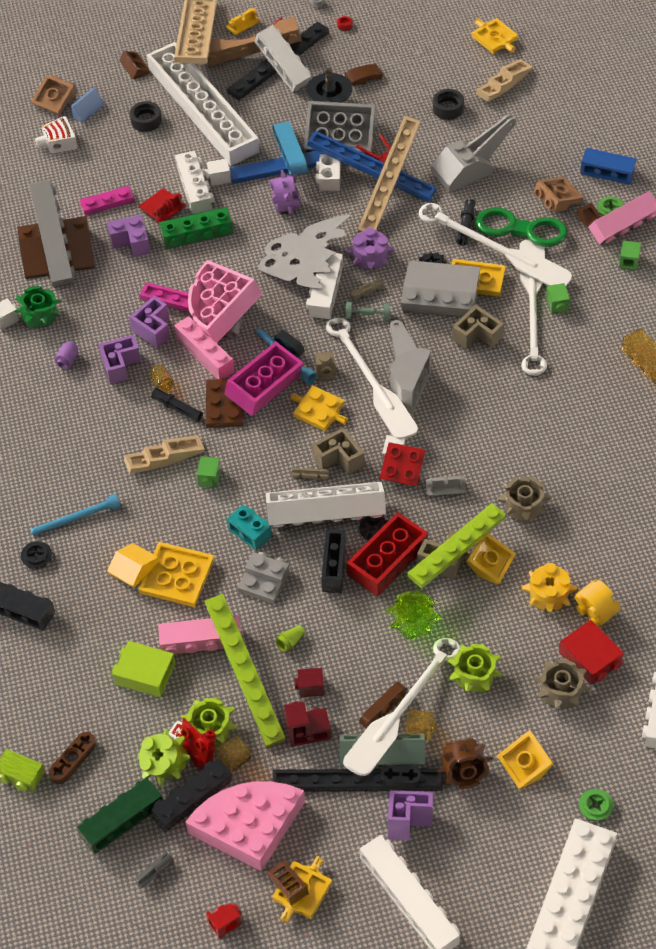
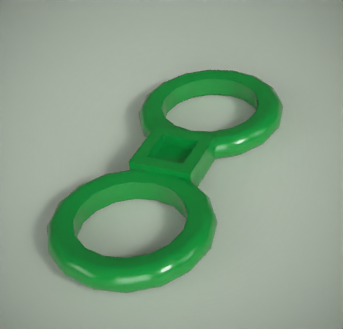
[475,207,568,247]

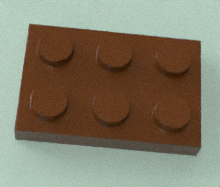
[206,379,244,428]

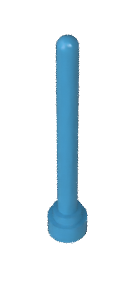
[256,328,317,385]
[30,493,121,535]

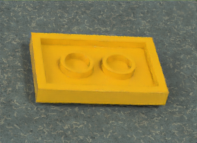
[452,259,506,297]

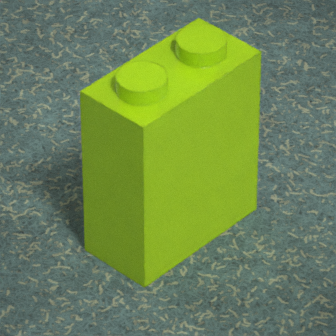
[112,641,176,698]

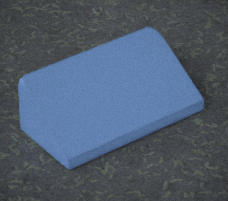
[71,87,104,122]

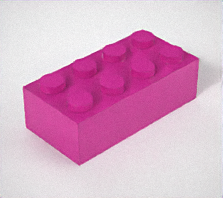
[224,342,303,416]

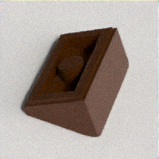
[120,51,150,79]

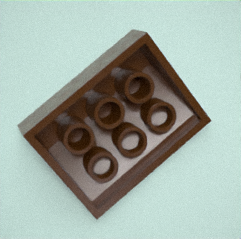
[17,216,95,279]

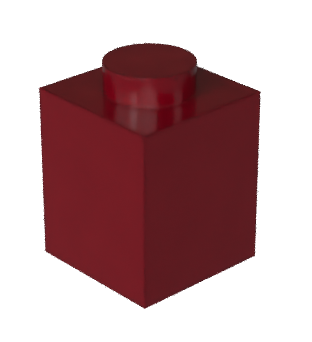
[294,667,325,698]

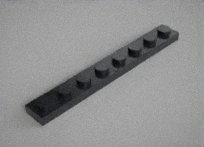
[227,21,329,101]

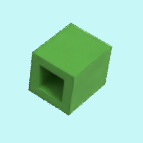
[619,240,641,270]
[546,283,570,314]
[197,457,221,488]

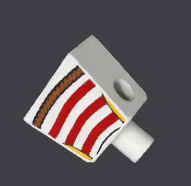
[35,116,78,154]

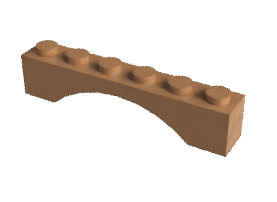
[207,16,301,67]

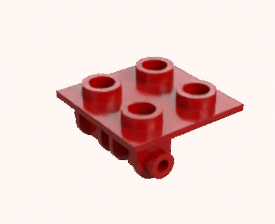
[138,188,187,222]
[379,442,426,487]
[181,718,216,770]

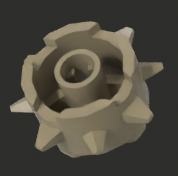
[498,476,552,523]
[534,659,590,708]

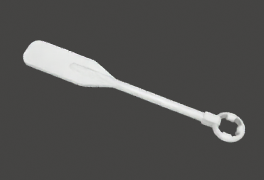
[419,203,572,286]
[520,240,547,376]
[326,318,418,439]
[343,638,460,776]

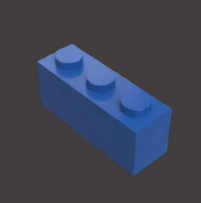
[580,148,637,185]

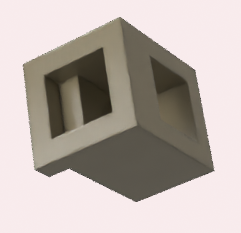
[315,351,336,381]

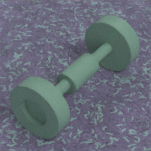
[346,302,390,321]

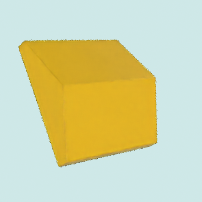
[466,533,516,585]
[107,543,160,588]
[497,730,554,790]

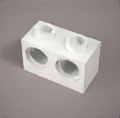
[316,154,341,191]

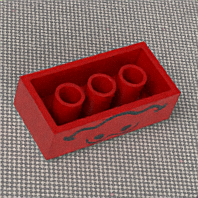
[347,512,428,597]

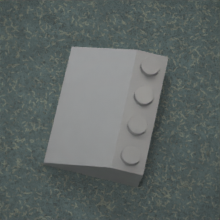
[304,101,376,152]
[401,261,480,317]

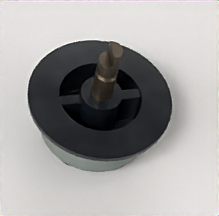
[306,68,352,103]

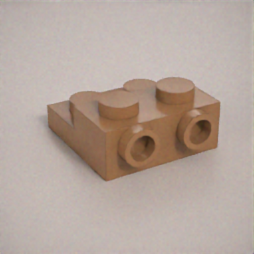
[31,74,78,116]
[534,177,584,212]

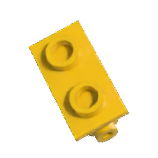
[226,8,261,35]

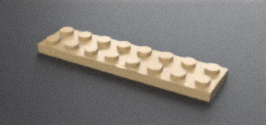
[174,0,217,65]

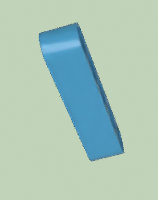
[272,121,308,175]

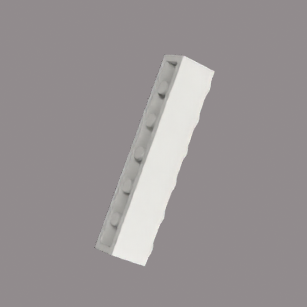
[360,835,460,949]

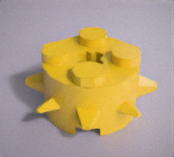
[522,563,577,612]

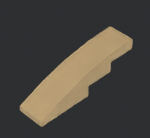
[476,59,533,102]
[124,435,204,474]

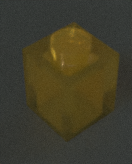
[406,709,437,741]
[217,735,251,773]

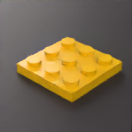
[138,542,215,608]

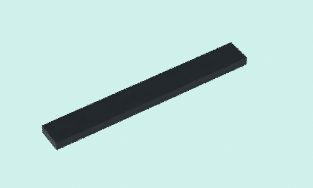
[272,768,443,792]

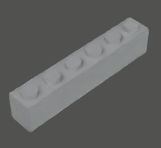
[29,179,76,287]

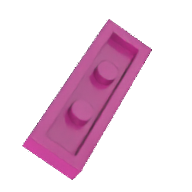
[80,186,134,216]
[140,282,190,312]

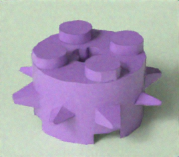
[270,170,301,216]
[346,228,395,270]

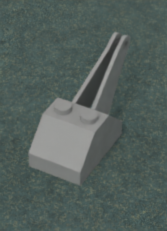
[431,114,517,193]
[388,320,431,415]

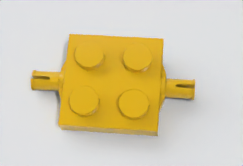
[472,18,518,54]
[290,385,348,432]
[272,856,332,923]

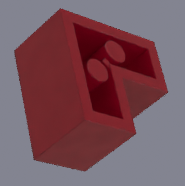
[284,701,332,747]

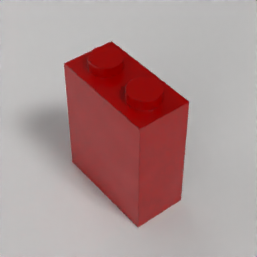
[559,620,624,685]

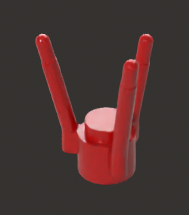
[356,134,391,163]

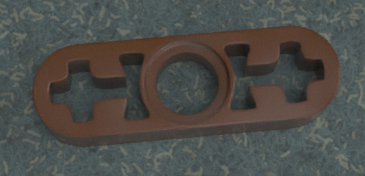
[359,682,408,729]
[49,732,96,784]

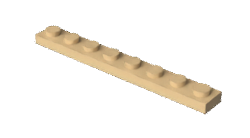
[357,116,420,233]

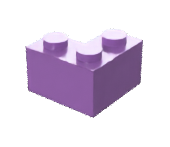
[107,215,150,257]
[129,296,170,349]
[98,334,141,385]
[388,791,433,840]

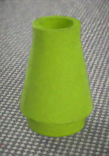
[275,625,305,652]

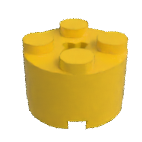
[574,579,621,627]

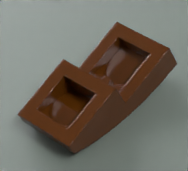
[344,64,383,85]
[576,203,604,232]

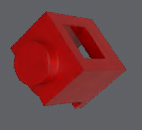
[206,902,242,939]

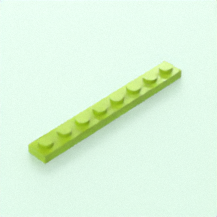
[204,593,286,748]

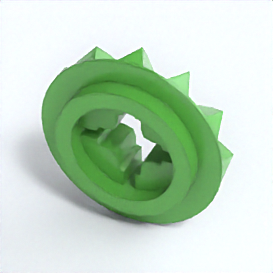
[597,196,624,215]
[579,789,614,822]

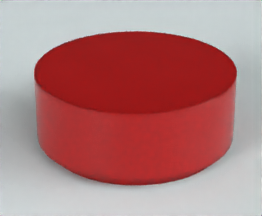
[337,16,353,31]

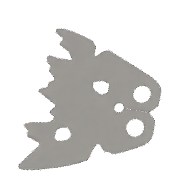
[259,214,350,288]

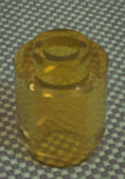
[150,365,174,392]

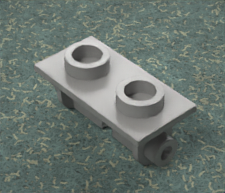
[425,474,466,497]

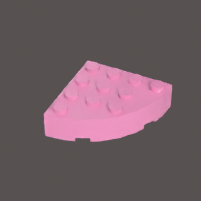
[188,260,262,343]
[185,782,305,872]

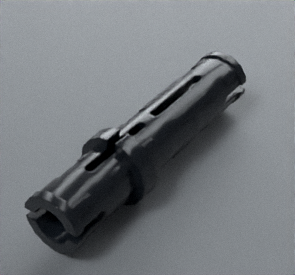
[456,199,476,246]
[151,388,203,423]

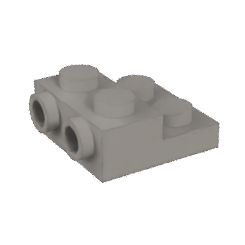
[237,552,290,604]

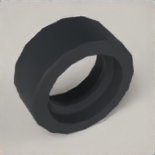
[433,89,464,120]
[130,101,162,132]

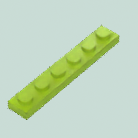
[408,503,506,589]

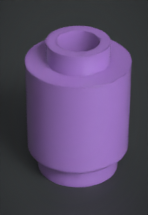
[55,341,78,369]

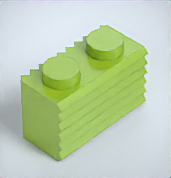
[0,749,46,793]

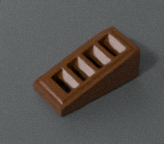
[266,860,309,906]

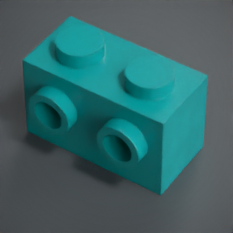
[227,504,272,551]

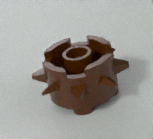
[437,738,494,789]

